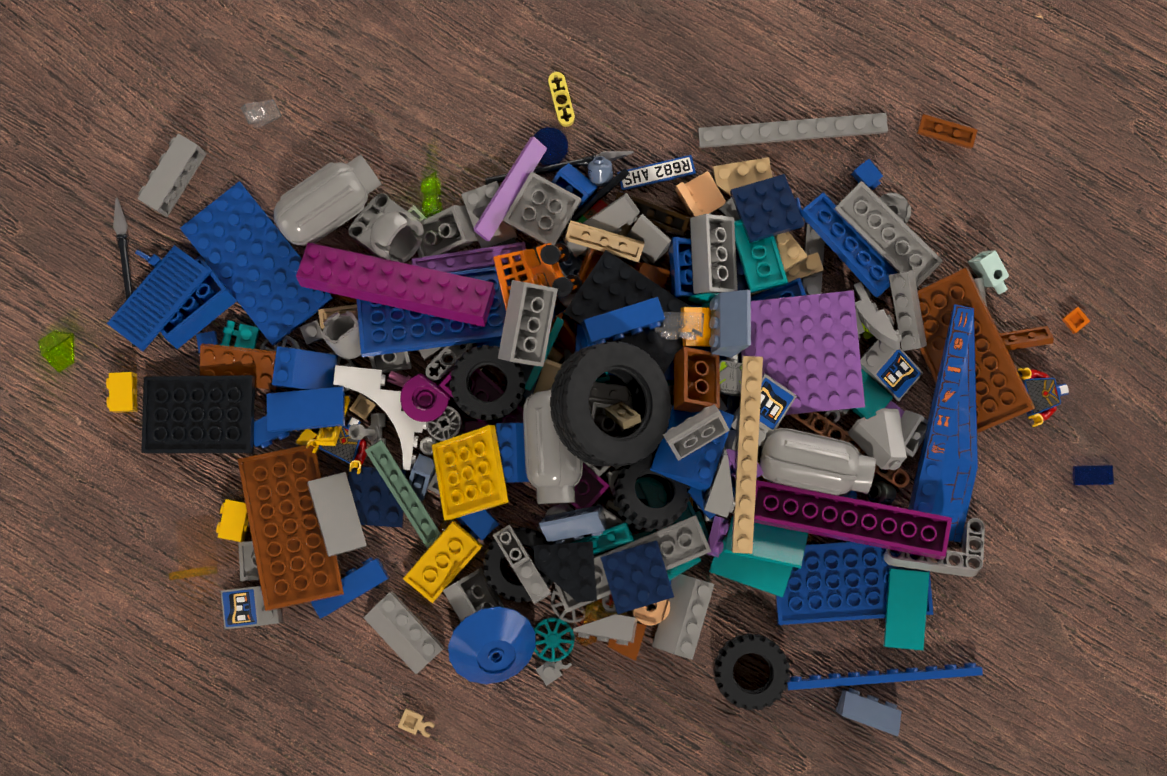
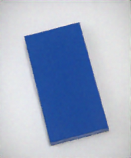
[267,387,345,433]

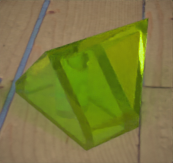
[38,331,75,373]

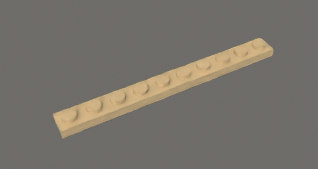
[732,356,763,554]

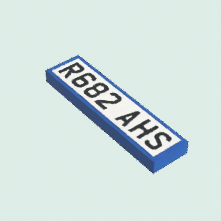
[618,155,696,191]

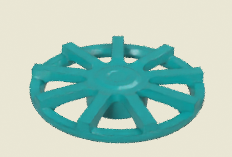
[534,618,575,662]

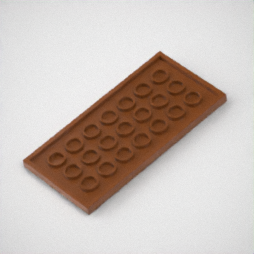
[918,267,1035,433]
[237,445,344,611]

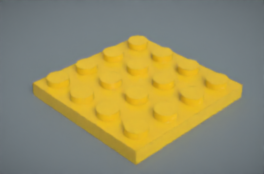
[432,425,509,520]

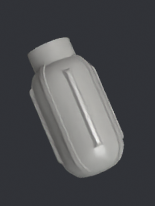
[273,154,382,245]
[523,390,583,504]
[760,428,876,496]

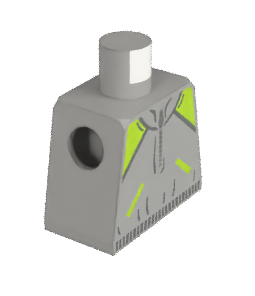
[719,353,742,397]

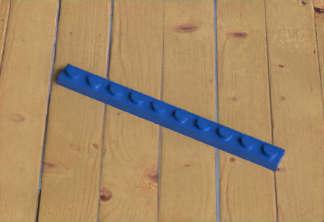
[787,662,983,690]

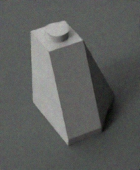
[848,408,907,470]

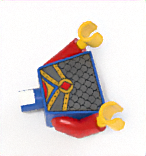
[1018,368,1069,427]
[306,417,367,474]

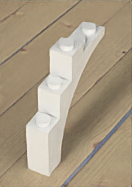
[333,365,427,470]

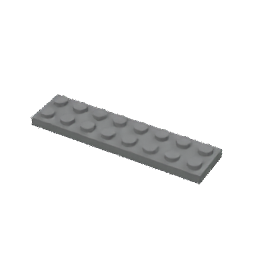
[554,515,711,613]

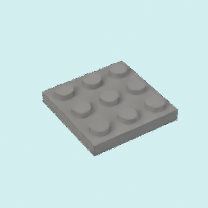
[503,171,582,245]

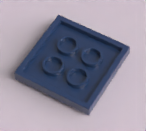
[730,174,804,243]
[348,467,407,528]
[600,540,674,615]

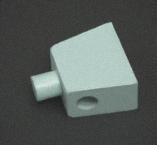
[968,250,1009,294]

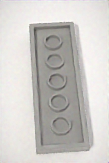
[834,181,943,288]

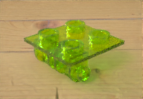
[421,171,442,217]

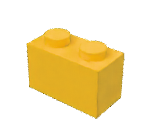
[106,372,138,413]
[216,499,249,542]

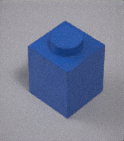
[851,159,883,190]

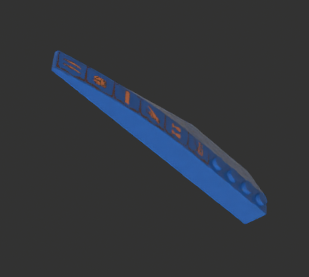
[908,304,978,542]

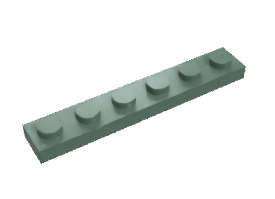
[365,439,441,547]

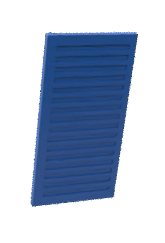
[106,245,211,351]

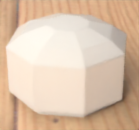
[420,437,438,456]

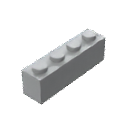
[563,193,640,257]
[889,270,927,351]

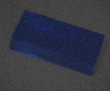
[1073,465,1114,486]

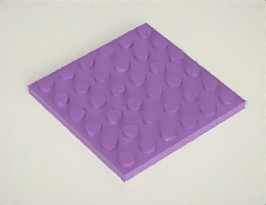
[741,290,865,415]

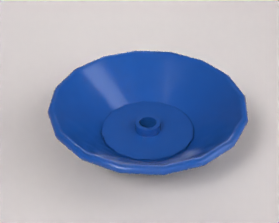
[448,606,536,684]

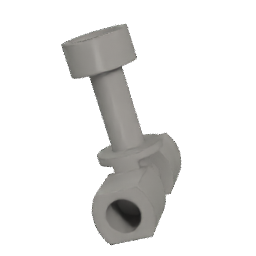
[348,413,386,446]

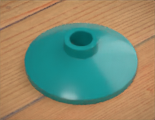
[687,293,719,308]

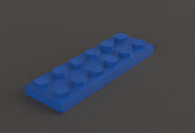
[800,192,897,298]

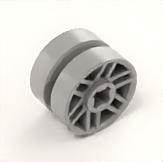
[426,406,465,442]

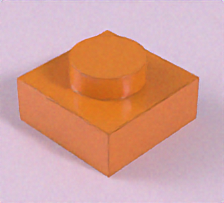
[1061,307,1090,334]

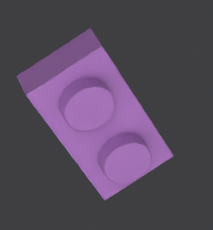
[707,516,729,558]

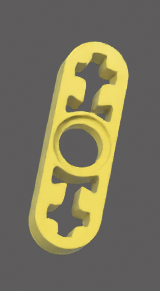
[548,72,575,127]

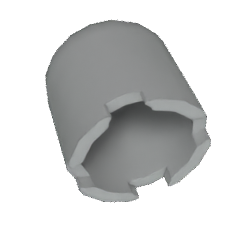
[321,311,361,359]

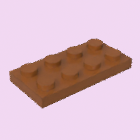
[200,343,277,390]

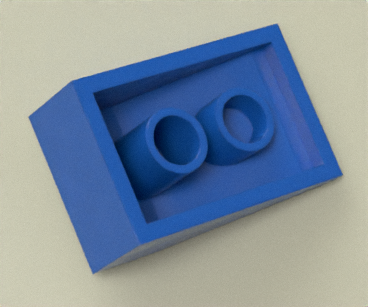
[272,346,338,390]

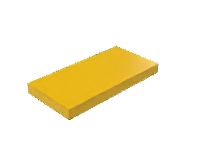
[403,520,483,603]

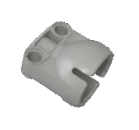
[348,193,424,263]

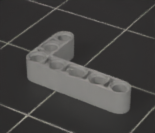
[884,518,985,577]

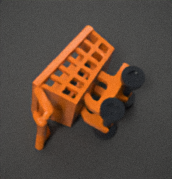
[493,243,582,332]

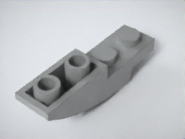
[854,282,902,350]
[493,525,552,604]

